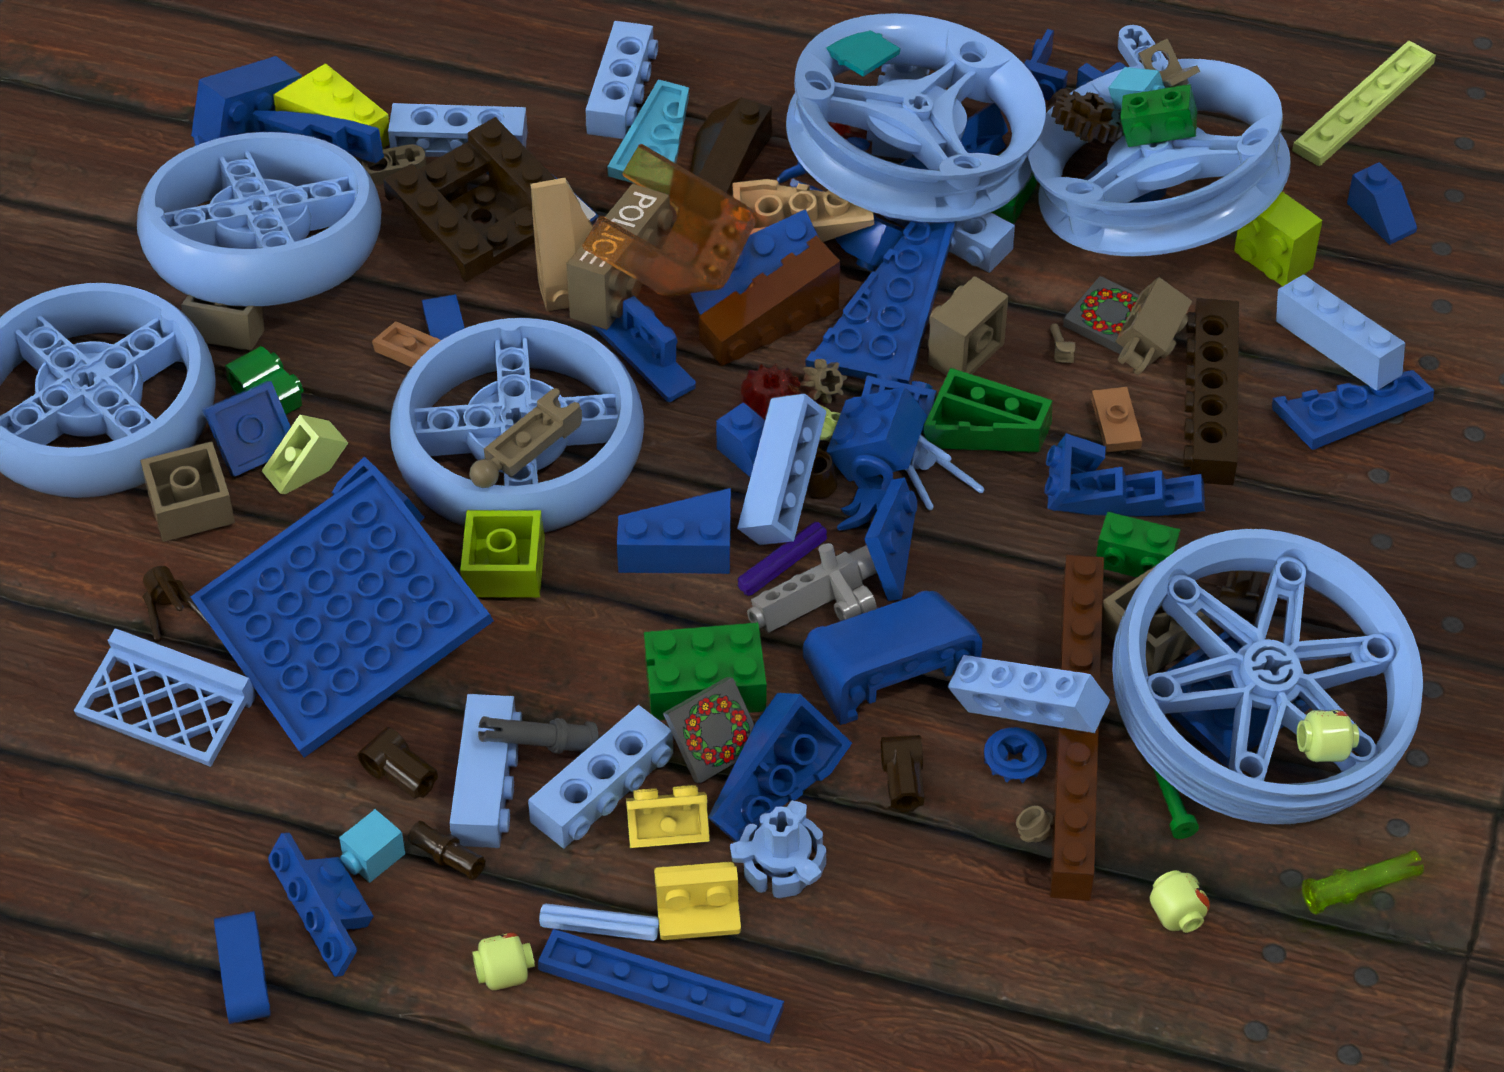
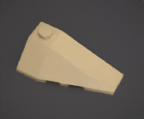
[530,178,594,312]
[733,179,875,242]

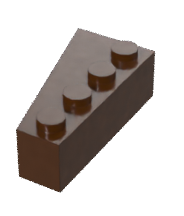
[699,235,840,366]

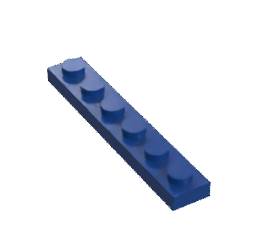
[538,929,784,1043]

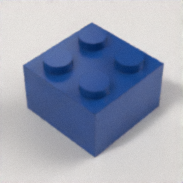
[826,386,927,481]

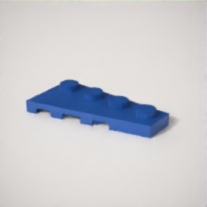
[679,209,819,315]
[1272,370,1434,450]

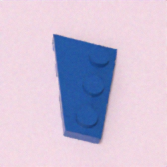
[864,477,917,601]

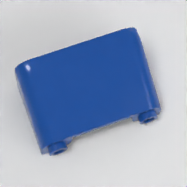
[803,591,983,725]

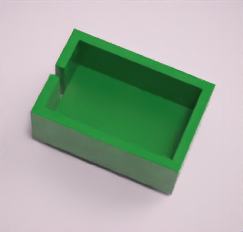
[644,622,767,720]

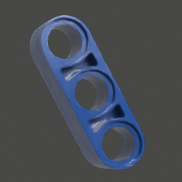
[214,911,271,1024]

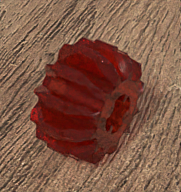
[741,363,801,420]

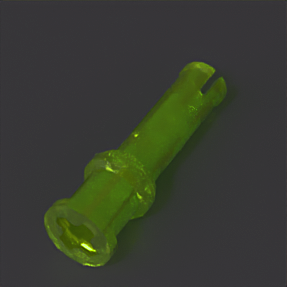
[1302,850,1424,914]

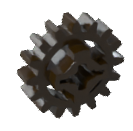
[1051,91,1123,143]

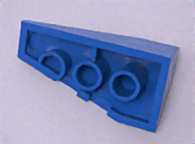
[708,693,852,842]

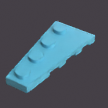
[607,79,689,193]

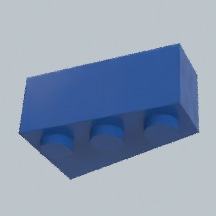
[191,56,302,142]
[617,488,731,574]

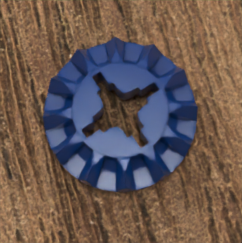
[984,727,1047,783]

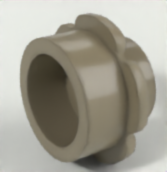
[1016,806,1054,842]

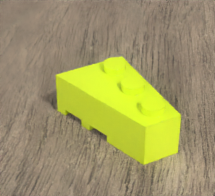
[273,63,390,149]

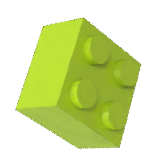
[1234,192,1323,286]
[460,510,545,598]

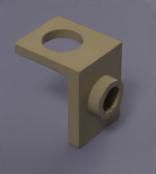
[1138,39,1200,88]

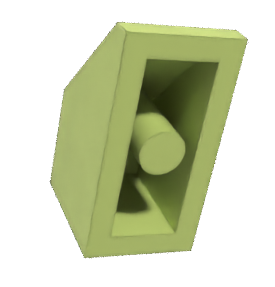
[262,415,348,494]

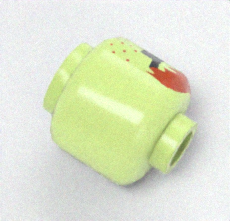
[1297,710,1359,762]
[1149,870,1210,933]
[472,933,535,990]

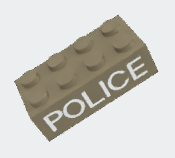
[567,184,674,330]

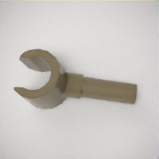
[1050,324,1075,363]

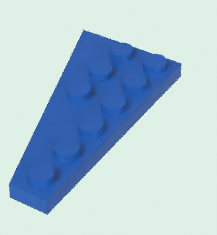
[805,221,957,385]

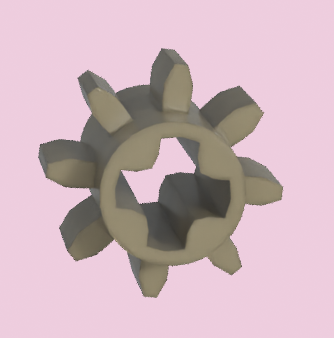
[799,359,847,403]

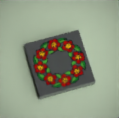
[1063,276,1139,354]
[663,677,754,783]

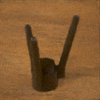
[142,566,212,642]

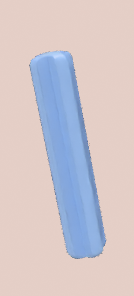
[539,903,659,941]

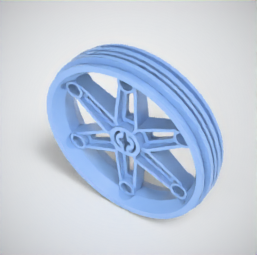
[1112,529,1423,824]

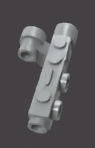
[747,543,877,633]

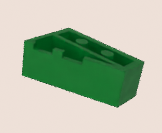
[924,368,1053,452]

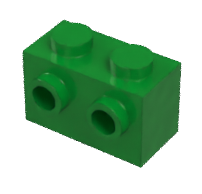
[1120,84,1198,147]
[1096,512,1180,577]

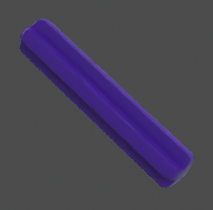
[737,522,827,596]

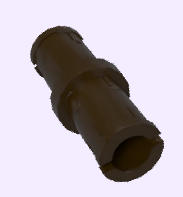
[408,821,486,880]

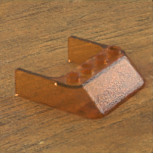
[582,144,757,296]

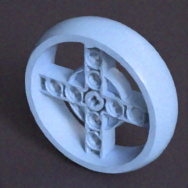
[137,132,382,307]
[0,283,216,498]
[390,318,644,533]

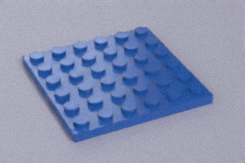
[190,466,494,758]

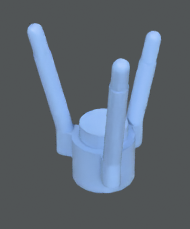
[905,435,985,511]

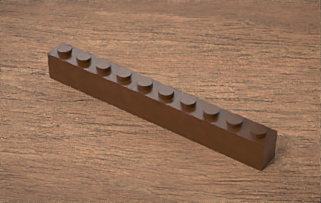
[1050,555,1104,901]

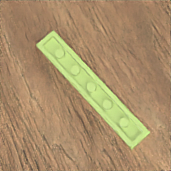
[1292,41,1436,167]

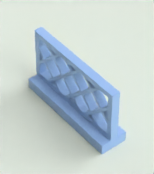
[74,628,257,767]

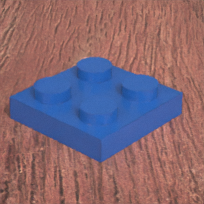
[202,381,291,477]

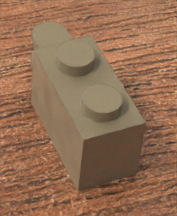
[1115,277,1192,375]

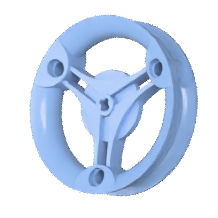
[786,13,1046,222]
[1028,59,1291,256]

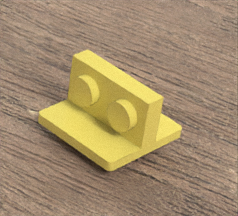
[626,785,710,848]
[654,862,741,940]

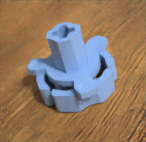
[730,800,826,898]

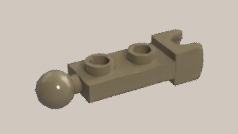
[469,388,582,488]

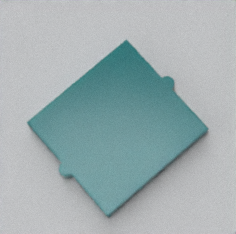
[826,30,901,77]

